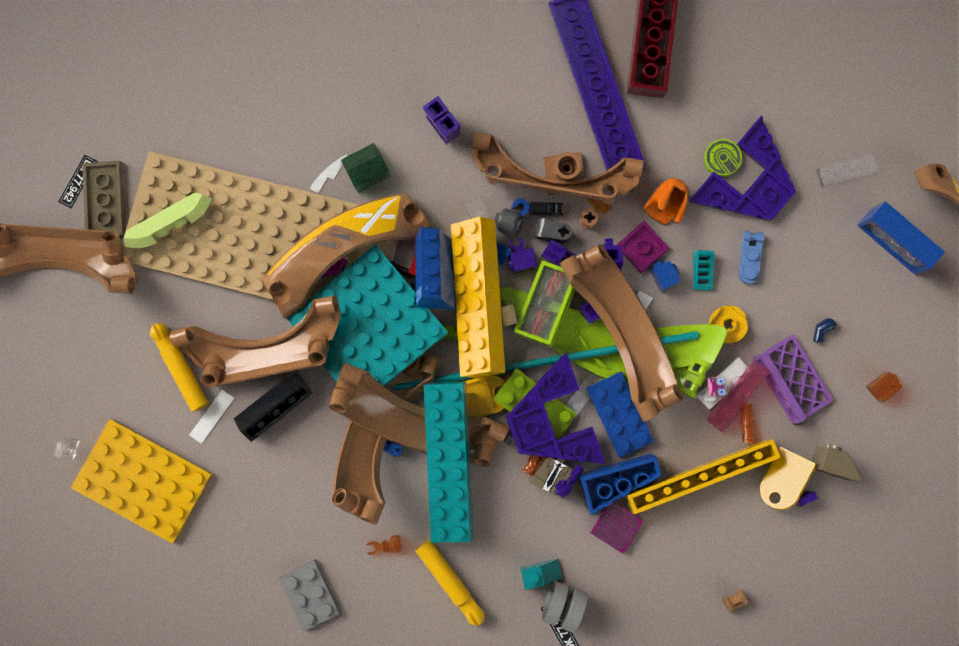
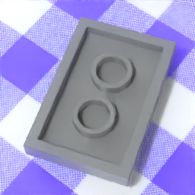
[279,559,340,631]

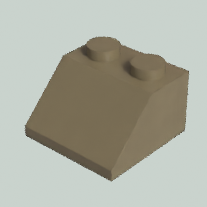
[812,444,862,482]

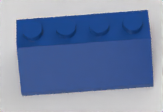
[415,227,455,311]

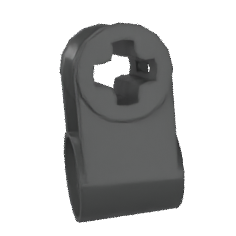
[535,218,572,243]

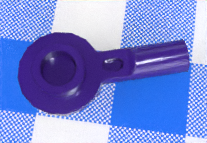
[554,465,584,498]

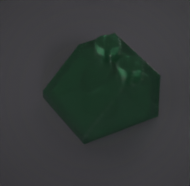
[341,143,391,193]

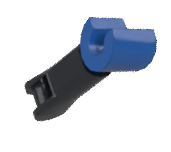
[511,198,563,217]

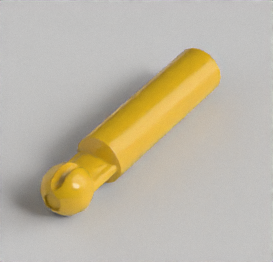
[150,323,209,412]
[415,539,485,626]

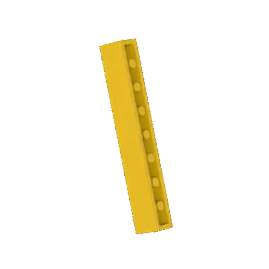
[625,439,781,514]

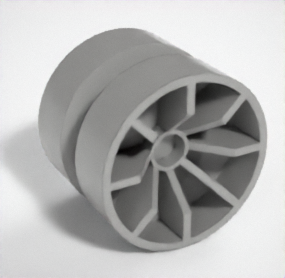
[542,581,588,633]

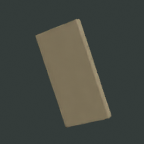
[82,161,125,237]

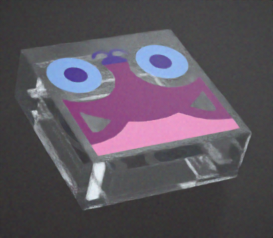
[706,377,728,398]

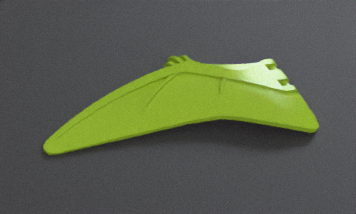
[500,286,727,399]

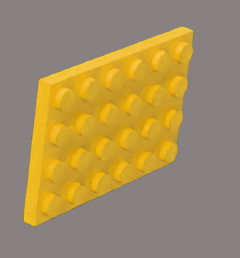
[71,419,212,544]

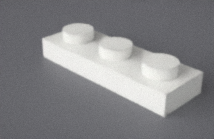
[696,357,752,410]

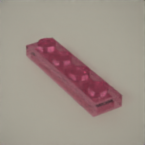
[706,359,771,433]

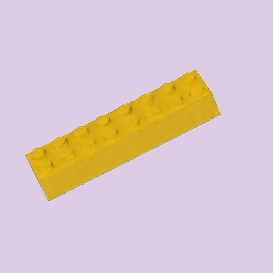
[451,216,505,378]

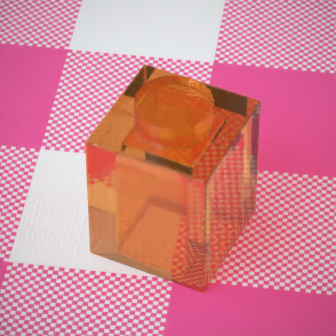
[866,372,903,402]

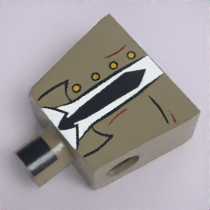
[529,457,572,499]

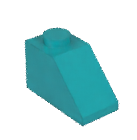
[520,559,562,590]

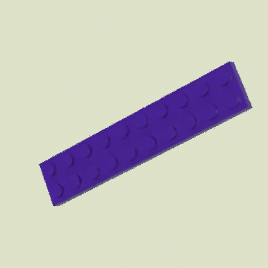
[548,0,645,171]

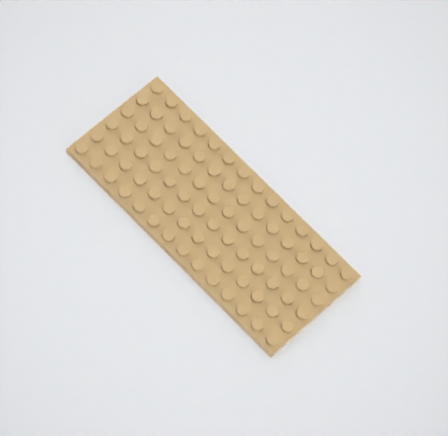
[121,151,399,301]

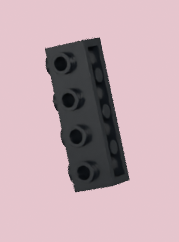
[233,370,313,442]

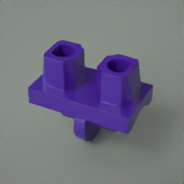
[541,239,577,267]

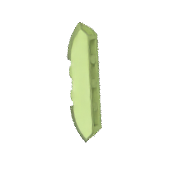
[124,193,212,248]

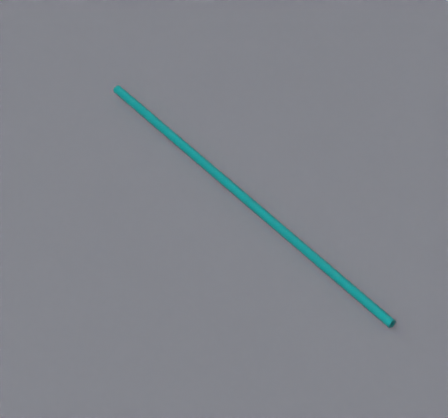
[392,331,698,390]

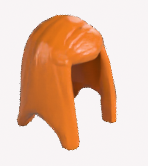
[643,178,689,225]

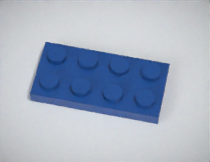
[586,371,654,458]

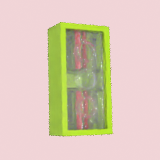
[514,260,575,349]

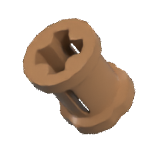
[579,209,598,229]
[723,589,749,614]

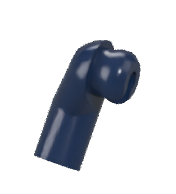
[813,318,837,343]

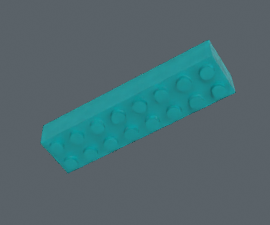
[424,381,473,543]

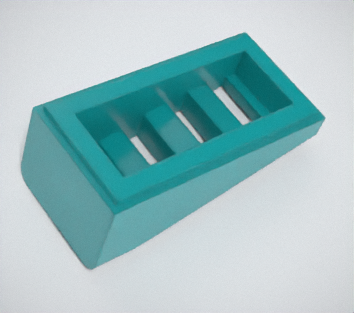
[693,250,714,290]

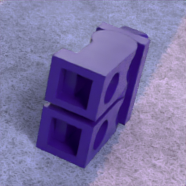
[423,96,461,145]

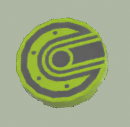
[704,139,742,177]

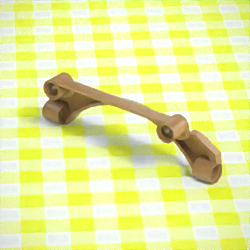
[472,132,644,204]
[0,223,137,294]
[170,295,342,388]

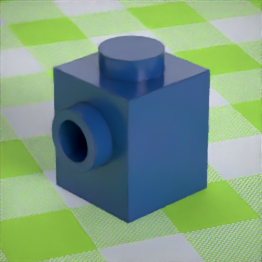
[650,260,681,292]

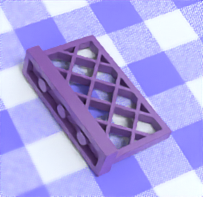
[753,334,834,424]

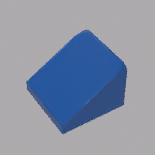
[496,242,512,268]

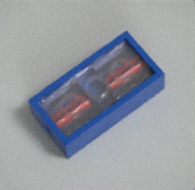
[857,201,945,275]

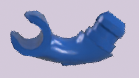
[383,439,403,457]

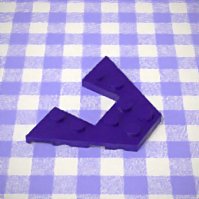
[689,115,796,221]
[506,353,605,464]

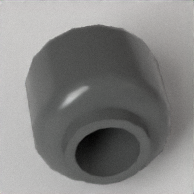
[494,208,523,236]

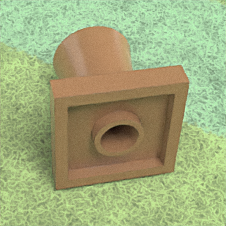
[543,152,585,195]

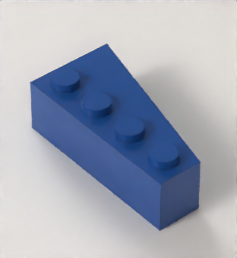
[579,453,662,515]

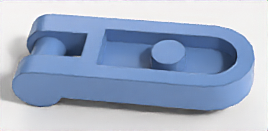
[739,230,764,284]

